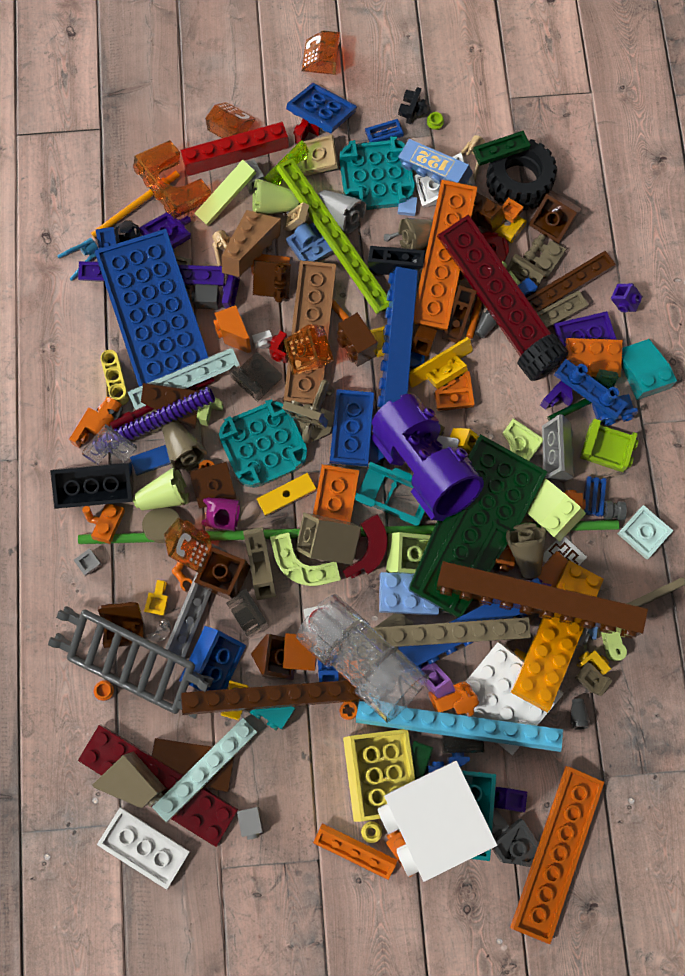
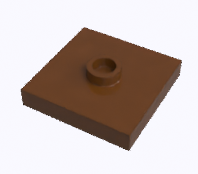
[189,462,237,509]

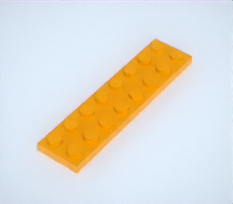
[510,560,604,713]

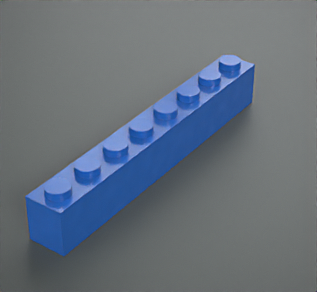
[377,267,418,408]
[395,578,541,674]

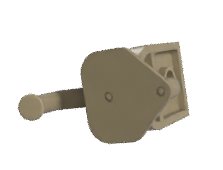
[282,379,334,444]

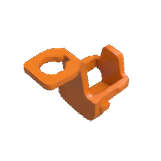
[428,682,479,717]

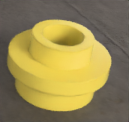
[361,821,382,843]

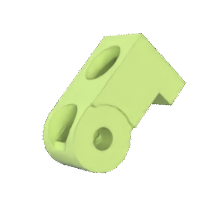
[601,632,627,661]

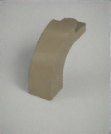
[243,527,276,600]

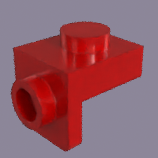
[293,119,320,144]
[269,330,288,363]

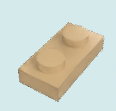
[284,202,309,232]

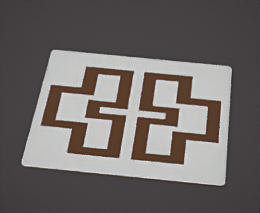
[543,537,587,565]

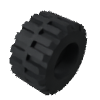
[517,334,569,381]

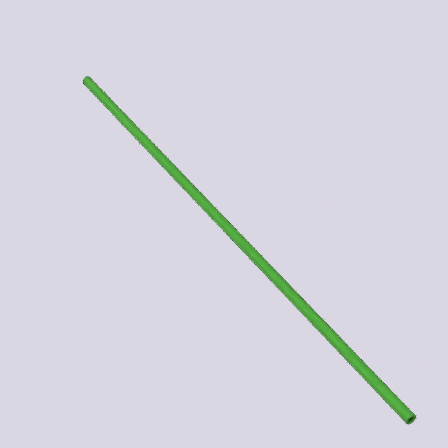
[78,520,619,544]

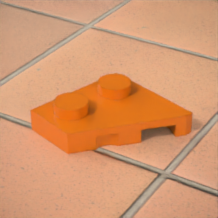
[434,371,475,411]

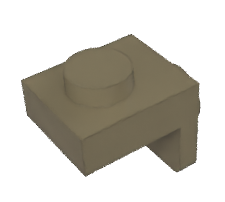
[575,662,612,696]

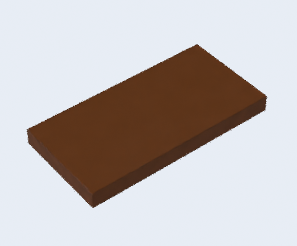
[152,738,234,792]

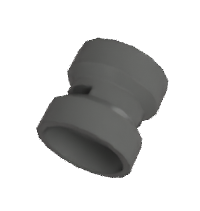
[603,500,627,520]

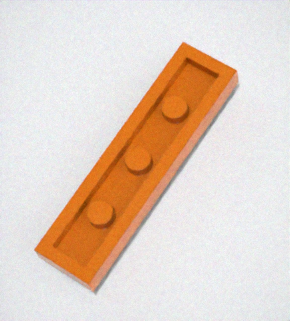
[313,823,398,880]

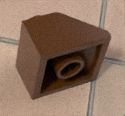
[529,190,581,244]
[194,547,250,602]

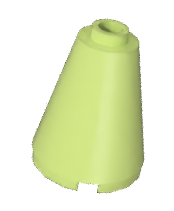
[252,179,300,215]
[133,468,190,511]

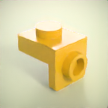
[576,650,611,675]

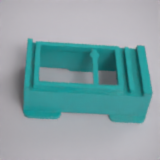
[355,462,425,526]

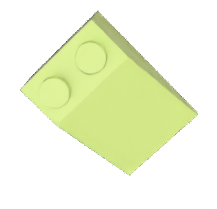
[527,478,586,542]
[386,532,431,574]

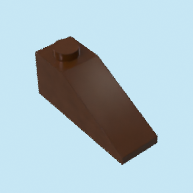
[442,285,476,343]

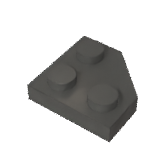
[492,818,539,867]

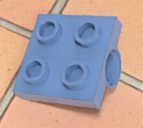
[286,223,334,262]

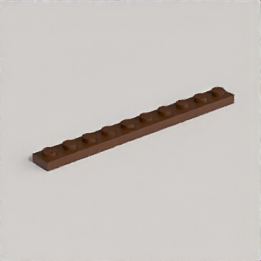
[181,677,385,715]

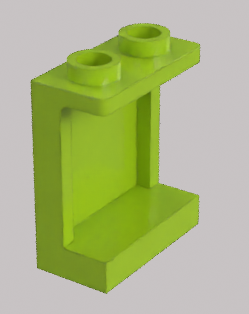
[580,419,639,472]

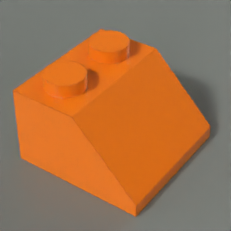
[213,305,252,353]

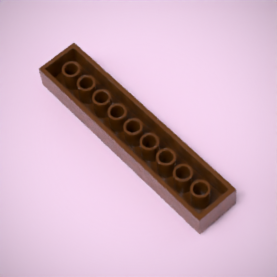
[436,561,648,639]

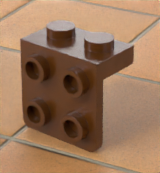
[98,602,145,648]

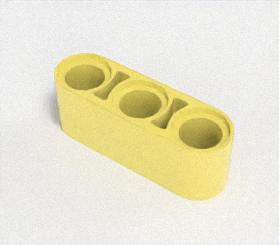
[101,350,129,406]

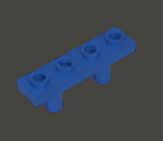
[554,359,628,420]

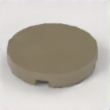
[142,508,181,543]

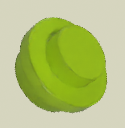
[427,112,444,130]

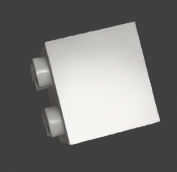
[377,761,497,882]

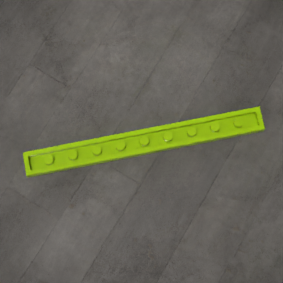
[276,159,389,314]

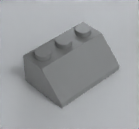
[542,415,575,482]

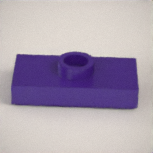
[222,275,240,309]

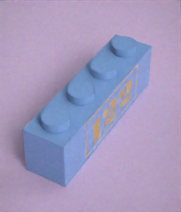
[398,139,473,184]

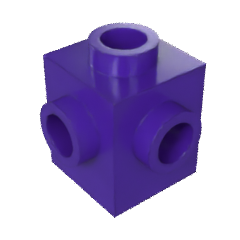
[611,283,643,313]

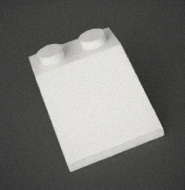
[413,153,478,208]

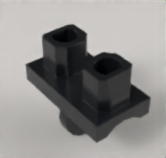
[398,87,429,124]

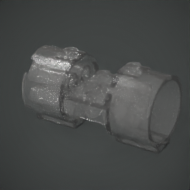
[296,594,430,722]

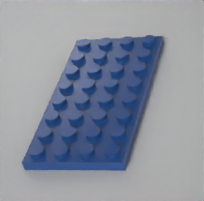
[94,229,208,387]

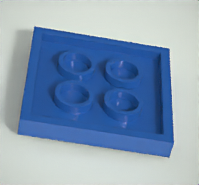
[286,83,357,133]

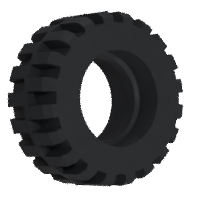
[486,139,557,210]

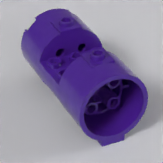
[370,394,484,521]

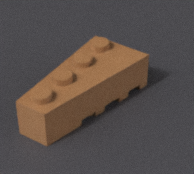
[222,210,281,277]

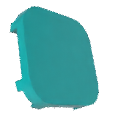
[340,136,415,210]
[219,399,307,488]

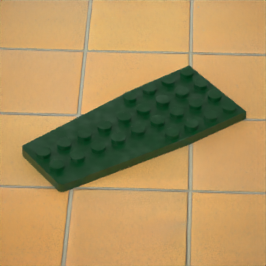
[408,434,548,618]

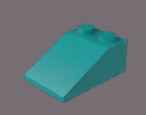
[621,339,677,400]

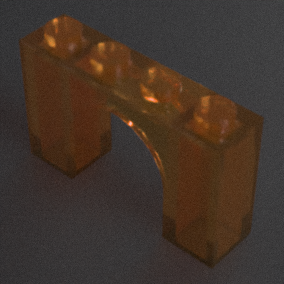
[133,140,211,219]

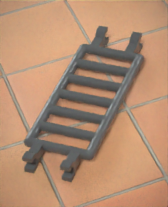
[48,606,214,719]

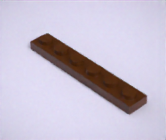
[527,251,616,313]

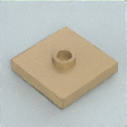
[299,134,338,176]

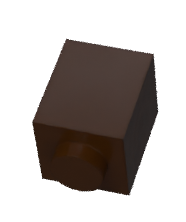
[411,325,437,356]

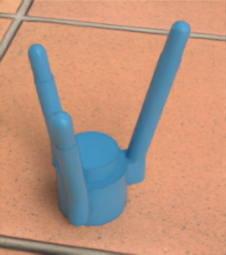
[57,237,98,281]

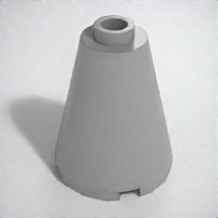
[317,190,366,234]

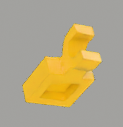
[144,580,169,616]

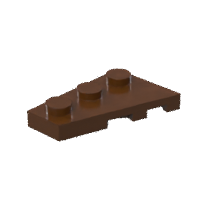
[141,383,200,429]

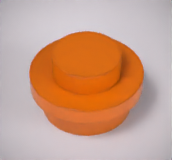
[94,680,114,701]

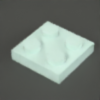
[617,505,673,559]

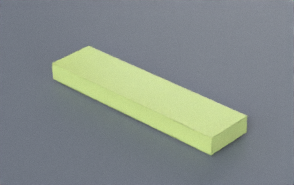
[195,160,256,226]

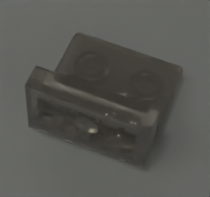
[229,352,283,402]

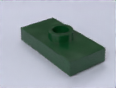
[411,741,434,780]

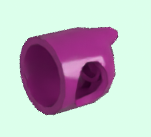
[201,498,240,532]

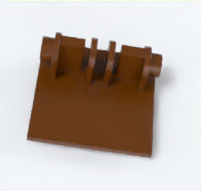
[253,260,291,302]

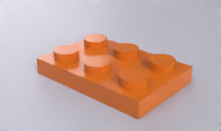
[566,338,623,377]
[313,464,359,522]

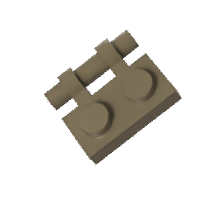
[523,234,566,280]

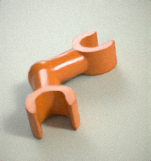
[172,554,192,592]

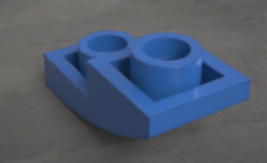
[427,753,470,774]

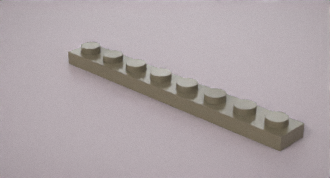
[367,617,531,649]

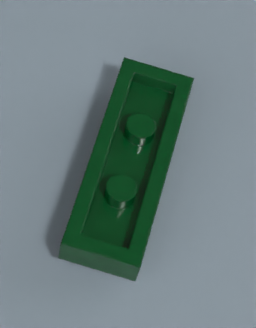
[473,130,531,166]

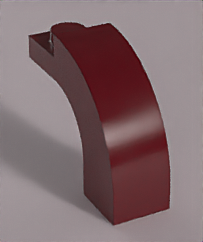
[342,514,387,579]

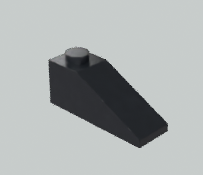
[368,246,425,275]

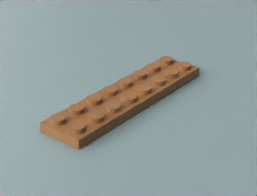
[284,260,336,405]

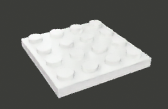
[463,641,564,755]

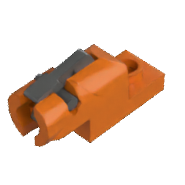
[69,397,123,448]

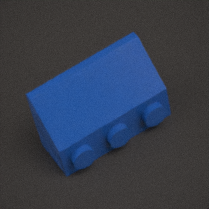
[179,626,246,691]

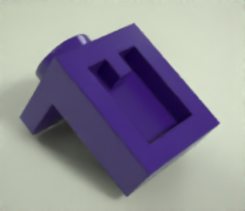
[494,787,528,813]

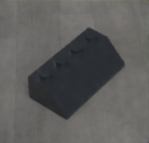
[50,462,134,509]

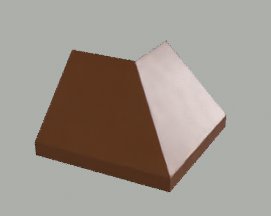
[251,634,295,680]

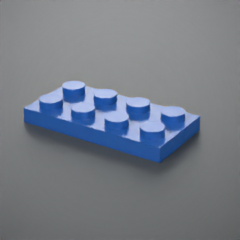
[330,389,374,467]

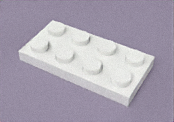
[97,807,190,890]

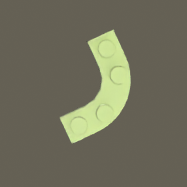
[270,532,341,586]

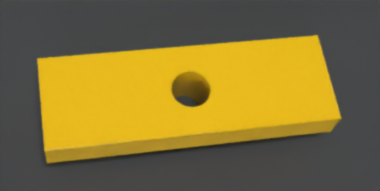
[256,473,316,517]

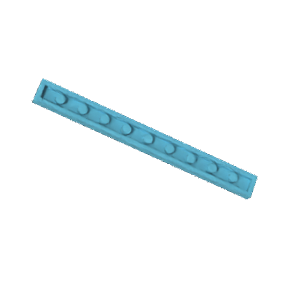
[356,701,563,752]

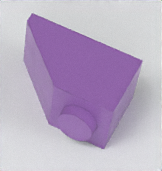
[416,662,455,698]

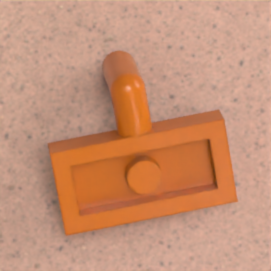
[82,504,125,544]

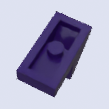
[540,381,573,410]

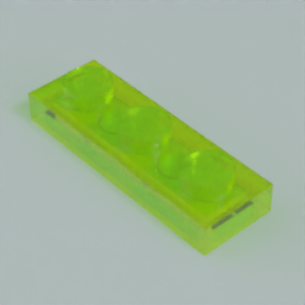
[264,140,309,185]

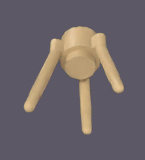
[460,135,485,181]
[212,230,231,266]

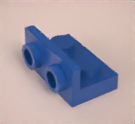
[592,394,638,426]

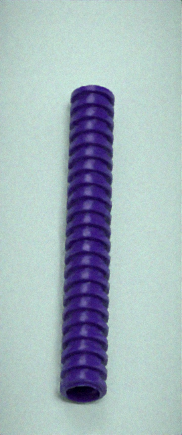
[93,387,215,454]

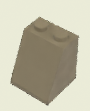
[295,512,361,565]
[92,751,166,808]

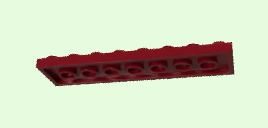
[437,214,551,356]
[78,724,238,847]

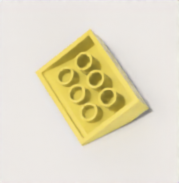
[343,729,415,822]

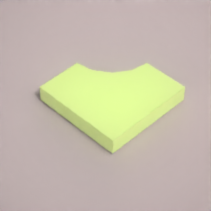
[502,419,543,461]

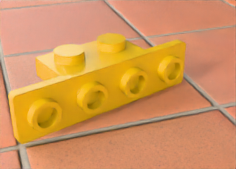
[408,337,473,389]

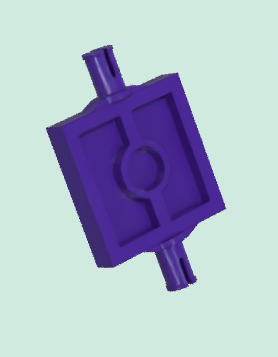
[139,212,191,249]

